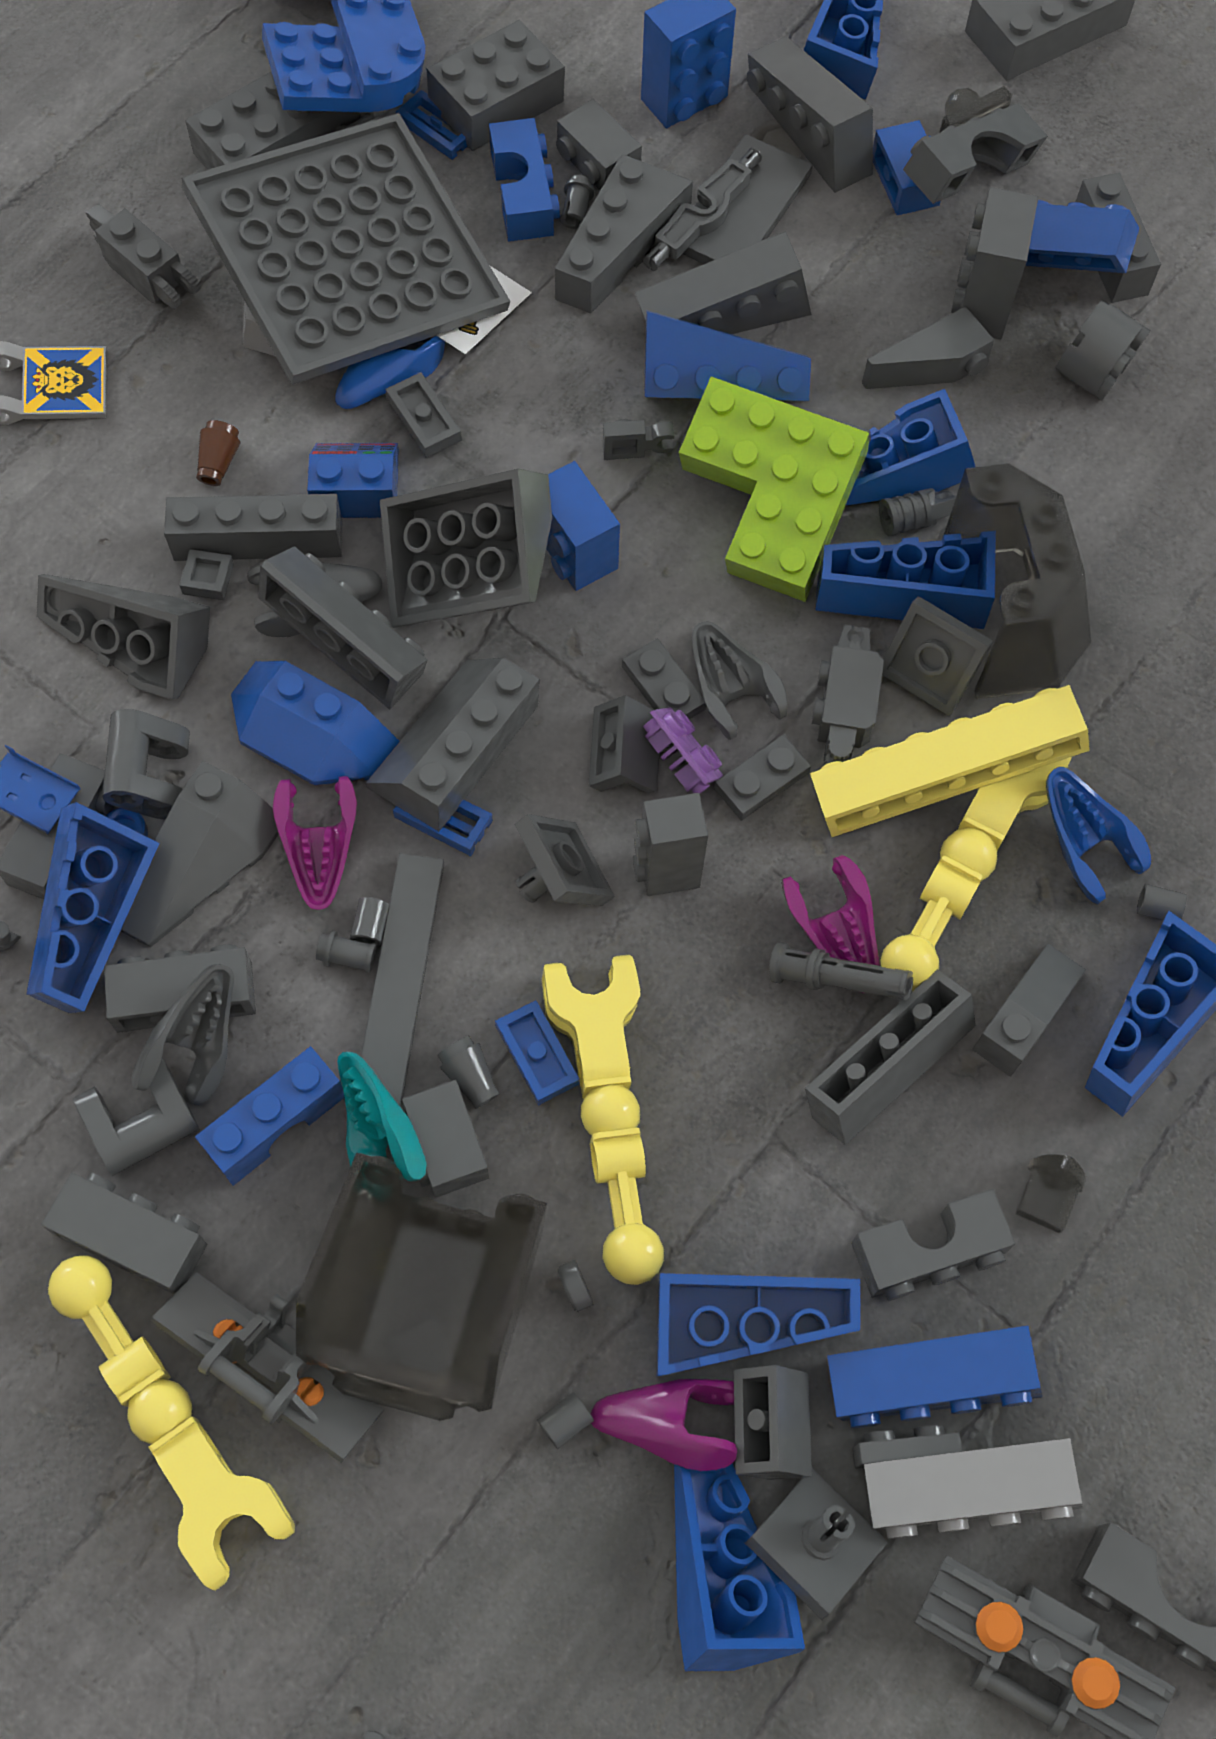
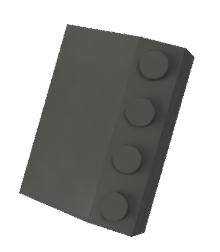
[380,468,552,628]

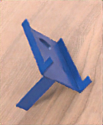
[0,745,81,834]

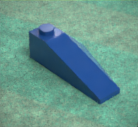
[846,389,978,505]
[674,1464,805,1671]

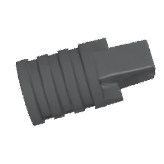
[879,488,959,536]

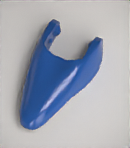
[335,336,445,409]
[1046,767,1151,904]

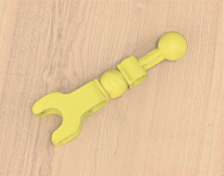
[881,757,1072,991]
[542,955,664,1285]
[48,1255,295,1591]

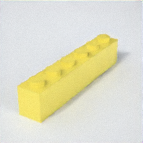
[810,685,1090,837]

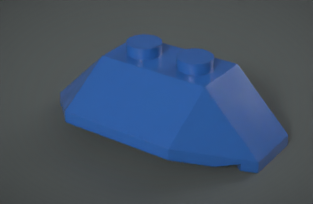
[231,661,400,785]

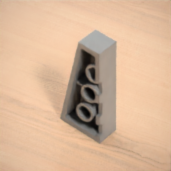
[864,1438,1083,1539]

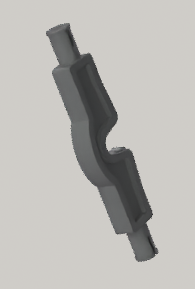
[643,147,762,271]

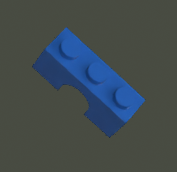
[489,118,560,242]
[195,1046,345,1186]

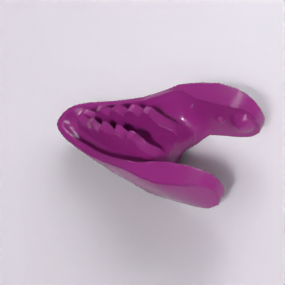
[273,776,357,910]
[781,855,880,993]
[590,1379,737,1471]

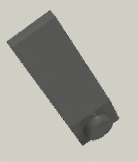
[862,306,994,389]
[972,944,1086,1077]

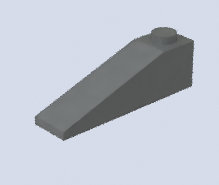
[37,574,210,700]

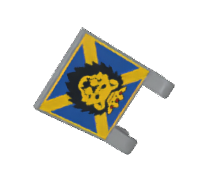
[0,341,107,425]

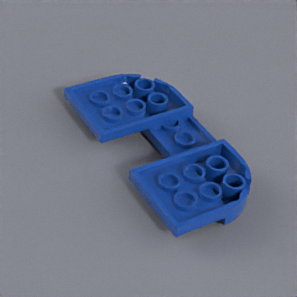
[262,0,426,112]

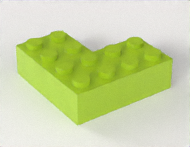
[679,377,869,602]

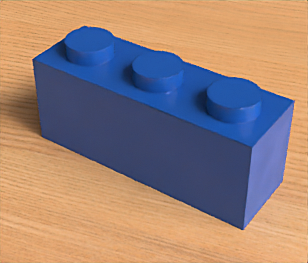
[1025,200,1139,273]

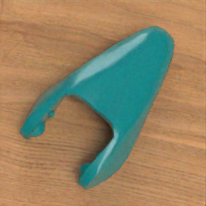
[337,1052,427,1199]

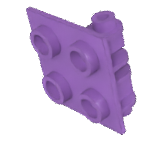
[643,707,723,794]

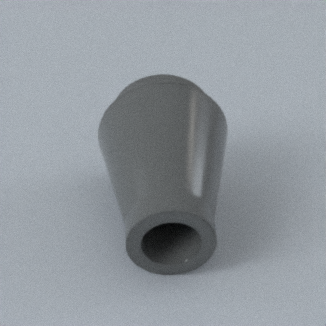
[437,1035,500,1109]

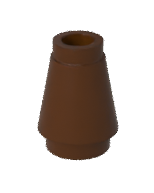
[196,420,241,486]

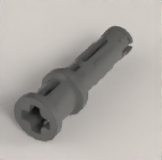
[769,942,913,1001]

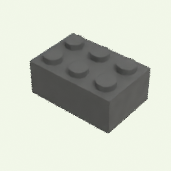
[426,19,565,151]
[951,187,1039,340]

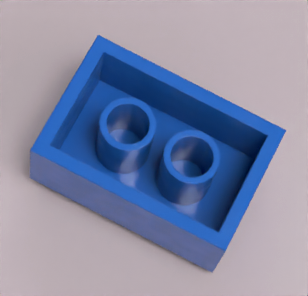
[641,0,736,128]

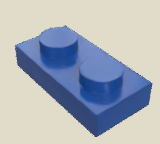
[495,1000,580,1106]

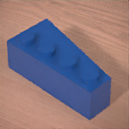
[804,0,883,100]
[644,310,811,401]
[815,530,996,629]
[26,802,160,1013]
[1085,911,1216,1117]
[656,1273,860,1377]
[827,1326,1043,1428]

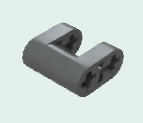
[102,709,190,819]
[73,1057,200,1176]

